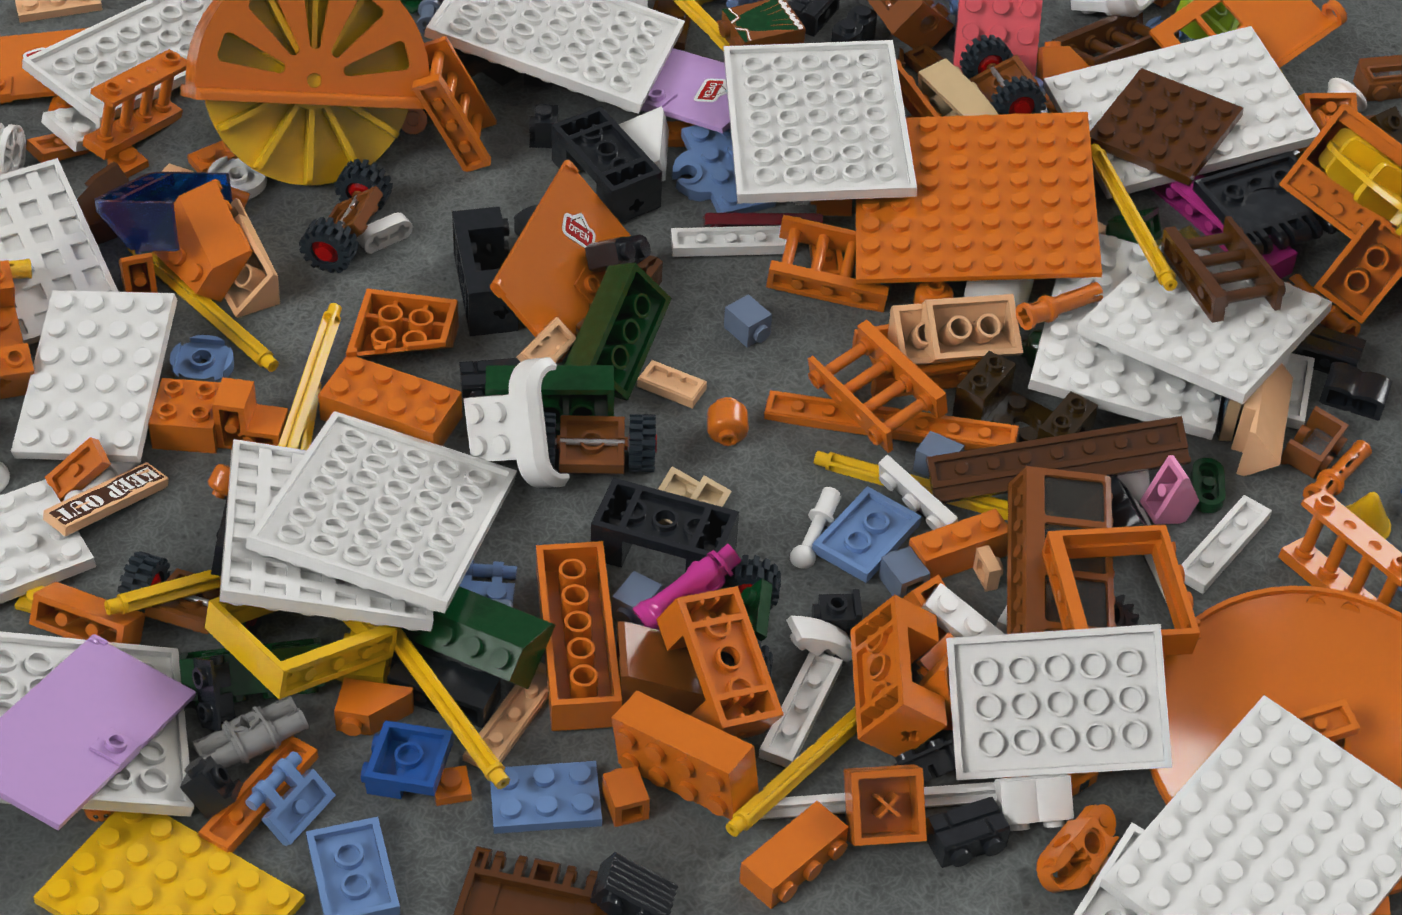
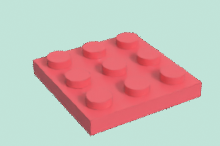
[953,0,1043,76]

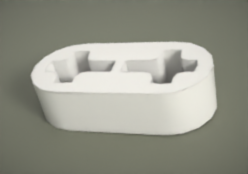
[357,212,413,254]

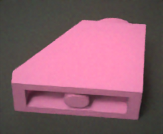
[1139,455,1199,524]

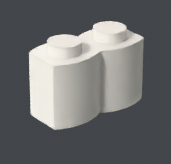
[995,774,1074,831]

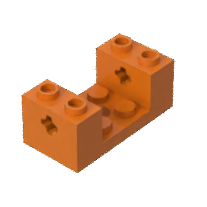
[0,260,34,399]
[656,586,784,739]
[850,594,947,757]

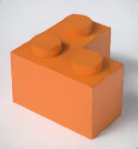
[212,377,289,449]

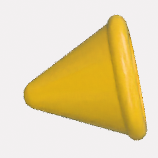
[1346,492,1391,540]

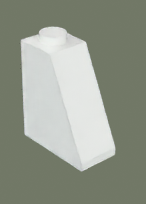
[618,106,669,181]

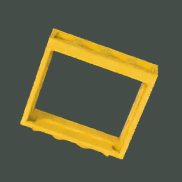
[205,597,398,700]

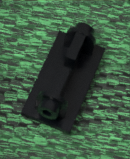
[192,655,236,731]
[893,736,956,783]

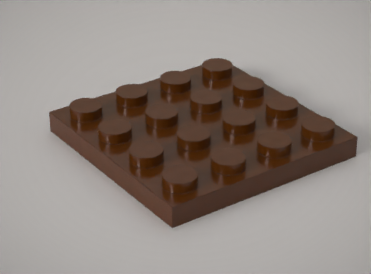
[1090,68,1243,186]

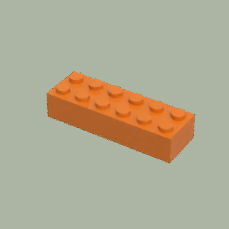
[536,541,622,731]

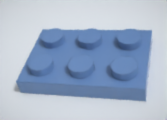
[812,486,922,583]
[490,761,602,834]
[306,817,400,915]

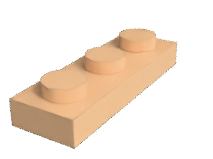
[15,0,102,23]

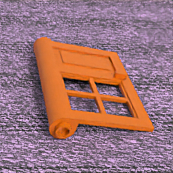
[1149,0,1347,69]

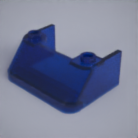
[94,172,233,254]

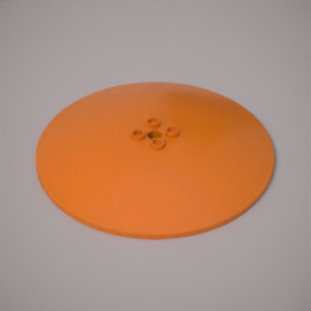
[1149,586,1402,895]

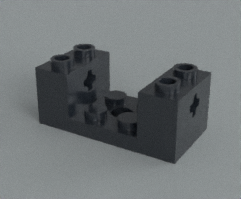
[552,106,662,223]
[452,206,520,336]
[591,477,739,572]

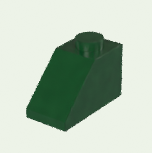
[1106,207,1162,244]

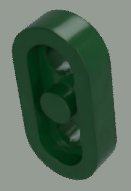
[1190,458,1226,513]

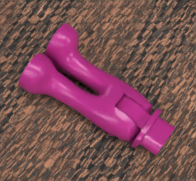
[632,544,742,630]

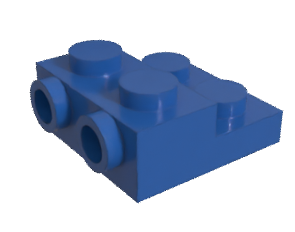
[361,720,454,799]

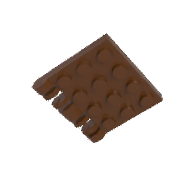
[453,846,609,915]

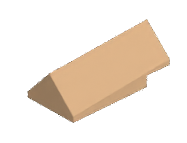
[224,198,280,318]
[887,294,1023,365]
[1231,363,1293,476]

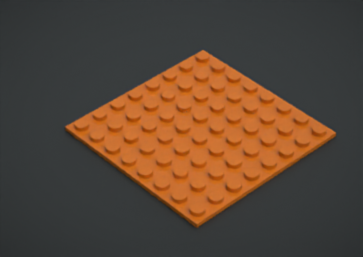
[856,112,1102,284]

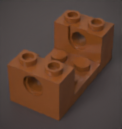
[867,0,954,49]

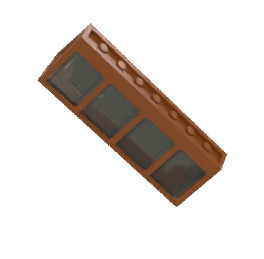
[1007,466,1116,634]

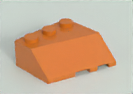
[147,179,253,302]
[346,288,459,357]

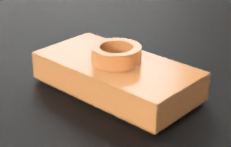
[516,317,576,363]
[637,360,707,409]

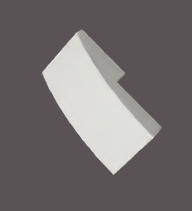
[786,616,852,663]

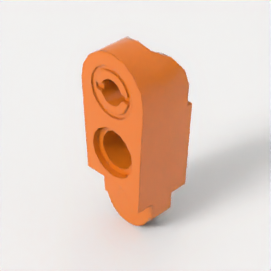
[1036,804,1119,893]

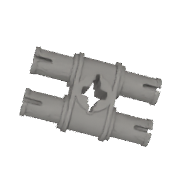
[192,696,309,768]

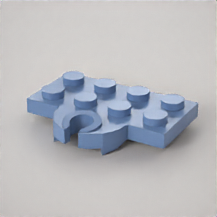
[672,125,776,213]

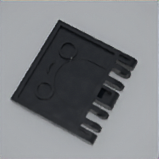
[1192,152,1340,256]

